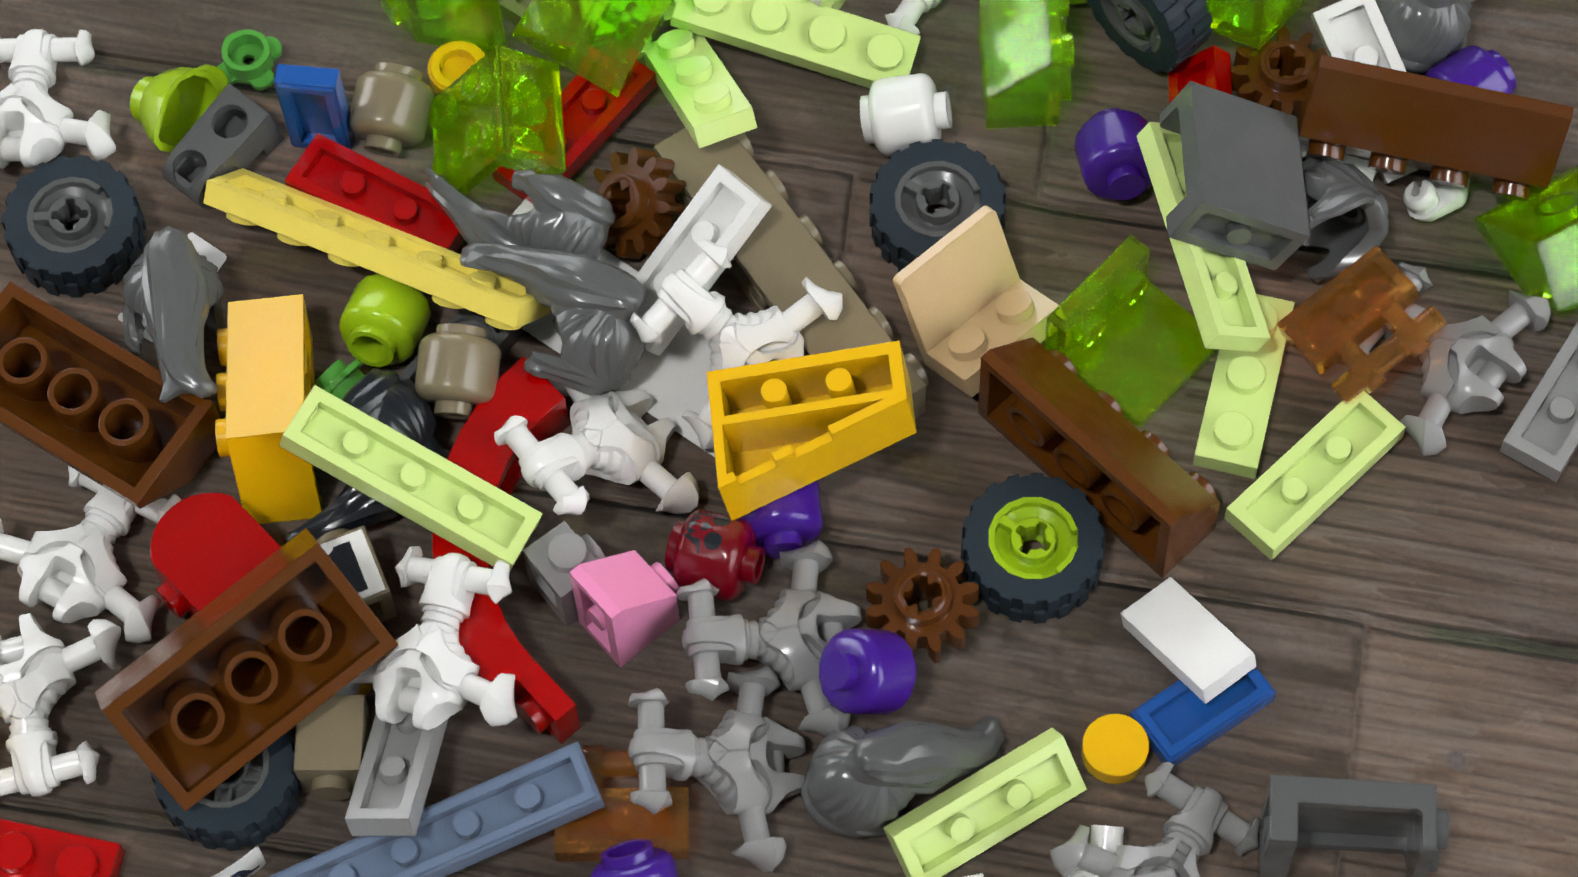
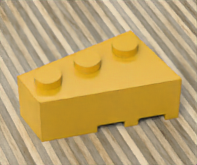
[215,294,323,524]
[706,340,917,520]

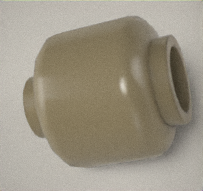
[348,62,433,157]
[414,323,501,419]

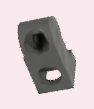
[163,84,284,209]

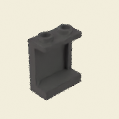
[1159,81,1311,271]
[1258,774,1449,877]

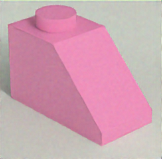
[569,550,680,668]

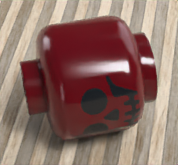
[665,510,765,601]

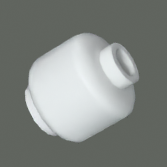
[860,73,952,157]

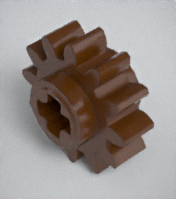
[1231,26,1328,117]
[593,147,686,260]
[866,547,979,663]

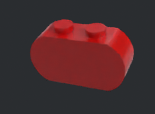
[150,493,281,619]

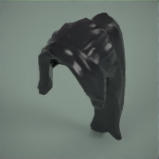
[282,368,450,544]

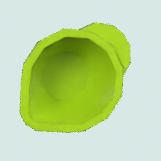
[130,64,228,153]

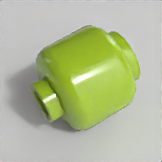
[339,274,431,367]

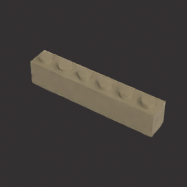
[654,128,929,419]

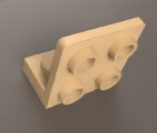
[893,205,1066,398]

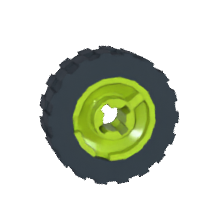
[961,473,1105,624]

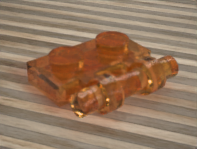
[1277,245,1447,404]
[554,744,690,862]

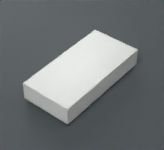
[1120,577,1257,704]

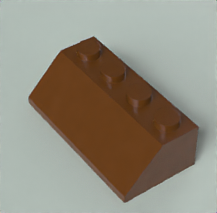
[1298,54,1574,201]
[0,281,221,509]
[978,337,1220,578]
[95,528,398,811]

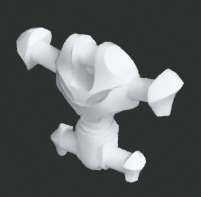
[0,29,116,169]
[630,238,843,449]
[494,380,700,515]
[0,466,182,644]
[336,546,518,730]
[0,613,121,796]

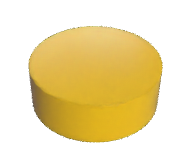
[428,41,490,104]
[1081,714,1149,784]

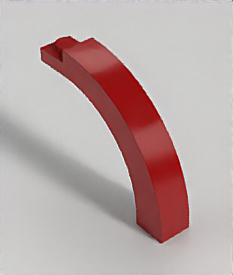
[432,356,581,744]

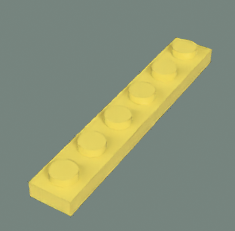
[203,168,550,330]

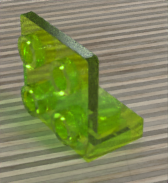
[429,45,566,195]
[1044,234,1218,427]

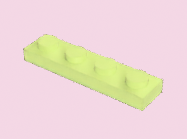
[670,0,921,89]
[1137,122,1271,352]
[279,385,543,572]

